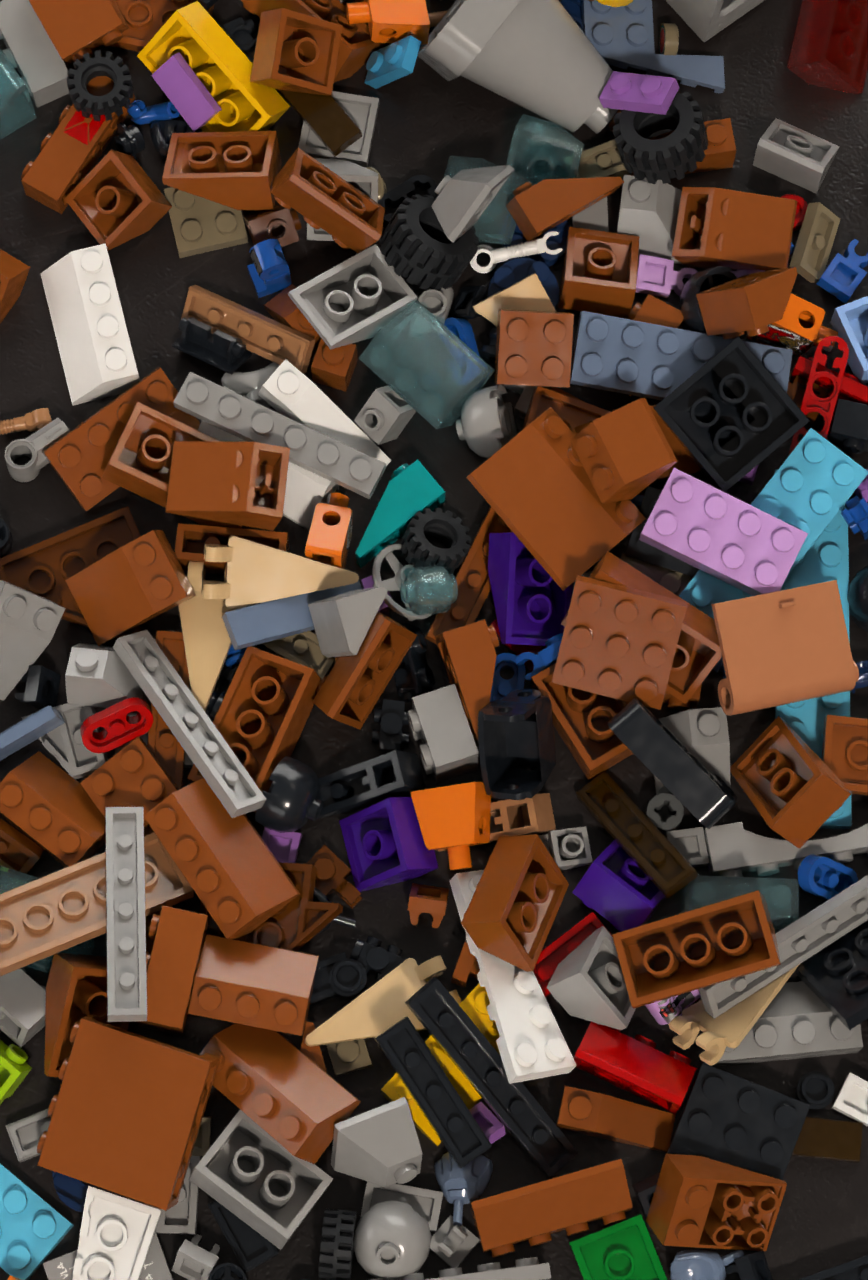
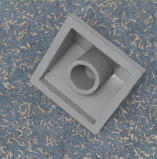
[753,118,840,194]
[308,586,388,658]

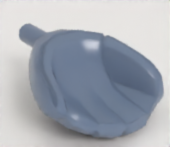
[434,1152,493,1226]
[670,1249,744,1280]

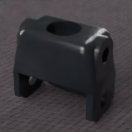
[478,689,556,800]

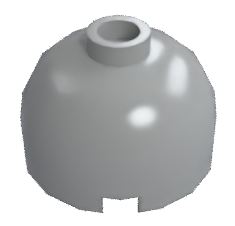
[456,384,518,458]
[353,1200,432,1280]

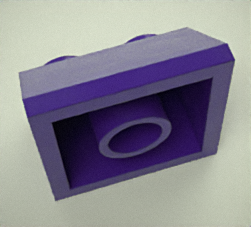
[339,797,439,892]
[572,840,666,932]

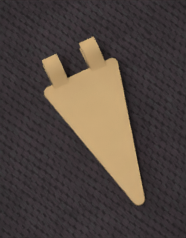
[202,536,359,609]
[178,561,246,712]
[305,955,462,1047]
[668,964,800,1066]

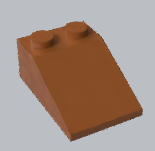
[162,131,282,211]
[65,530,196,646]
[435,619,499,741]
[730,716,851,849]
[44,953,129,1077]

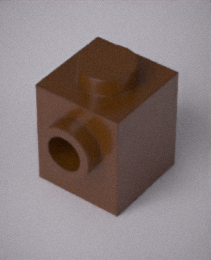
[244,204,302,247]

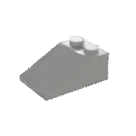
[288,244,418,350]
[0,579,66,701]

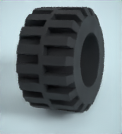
[613,88,708,184]
[380,194,479,291]

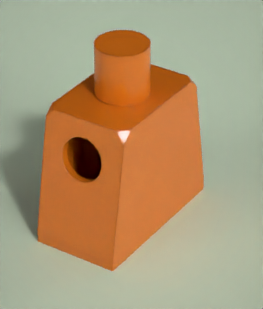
[346,0,430,45]
[411,782,491,870]

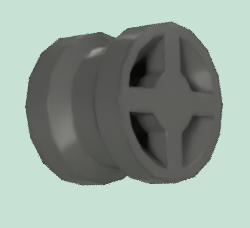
[645,793,684,835]

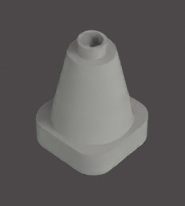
[418,0,619,134]

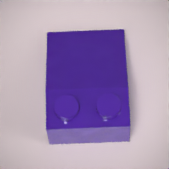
[488,532,573,646]

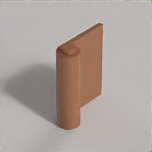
[711,580,859,716]

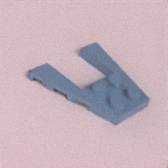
[581,0,725,93]

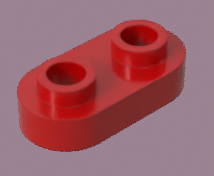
[80,697,153,753]

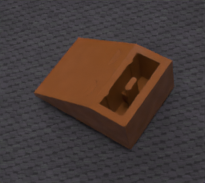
[672,187,797,270]
[165,441,290,531]
[646,1154,787,1251]

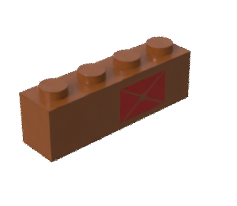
[21,76,135,215]

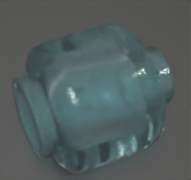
[400,566,458,615]

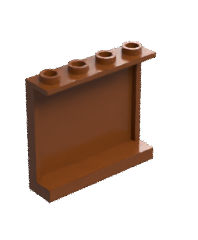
[37,1014,221,1211]

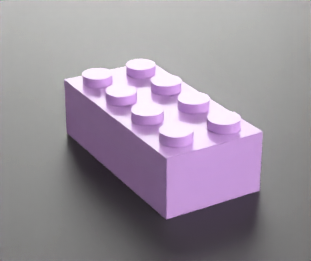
[639,468,808,596]

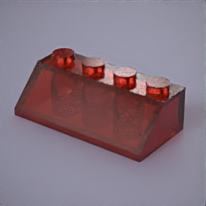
[787,0,868,94]

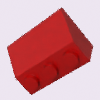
[574,1022,697,1114]

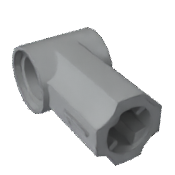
[5,418,70,482]

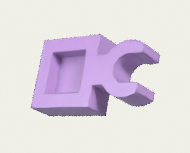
[636,254,697,298]

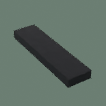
[374,1017,492,1168]

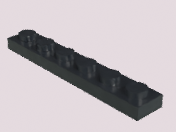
[405,977,579,1178]

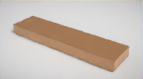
[181,285,316,373]

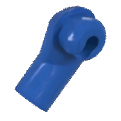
[127,100,180,125]

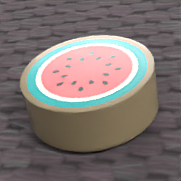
[659,23,679,55]

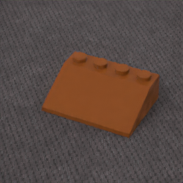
[466,407,646,591]

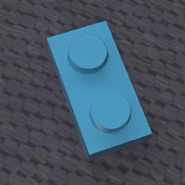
[364,35,421,89]

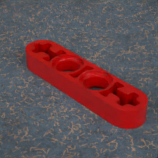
[789,336,850,455]

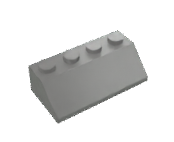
[699,981,863,1067]

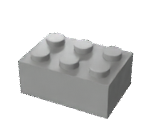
[189,1110,333,1250]

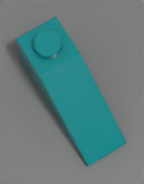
[355,459,445,568]

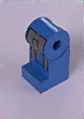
[247,239,291,298]

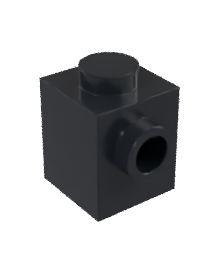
[828,398,868,454]

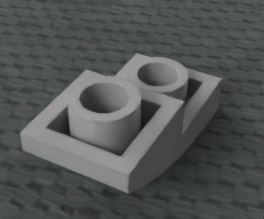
[538,826,593,871]

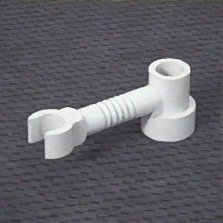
[470,231,563,273]

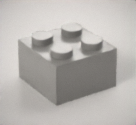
[407,684,479,783]

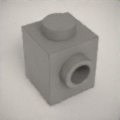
[354,384,419,445]

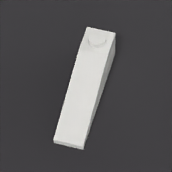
[258,359,392,467]

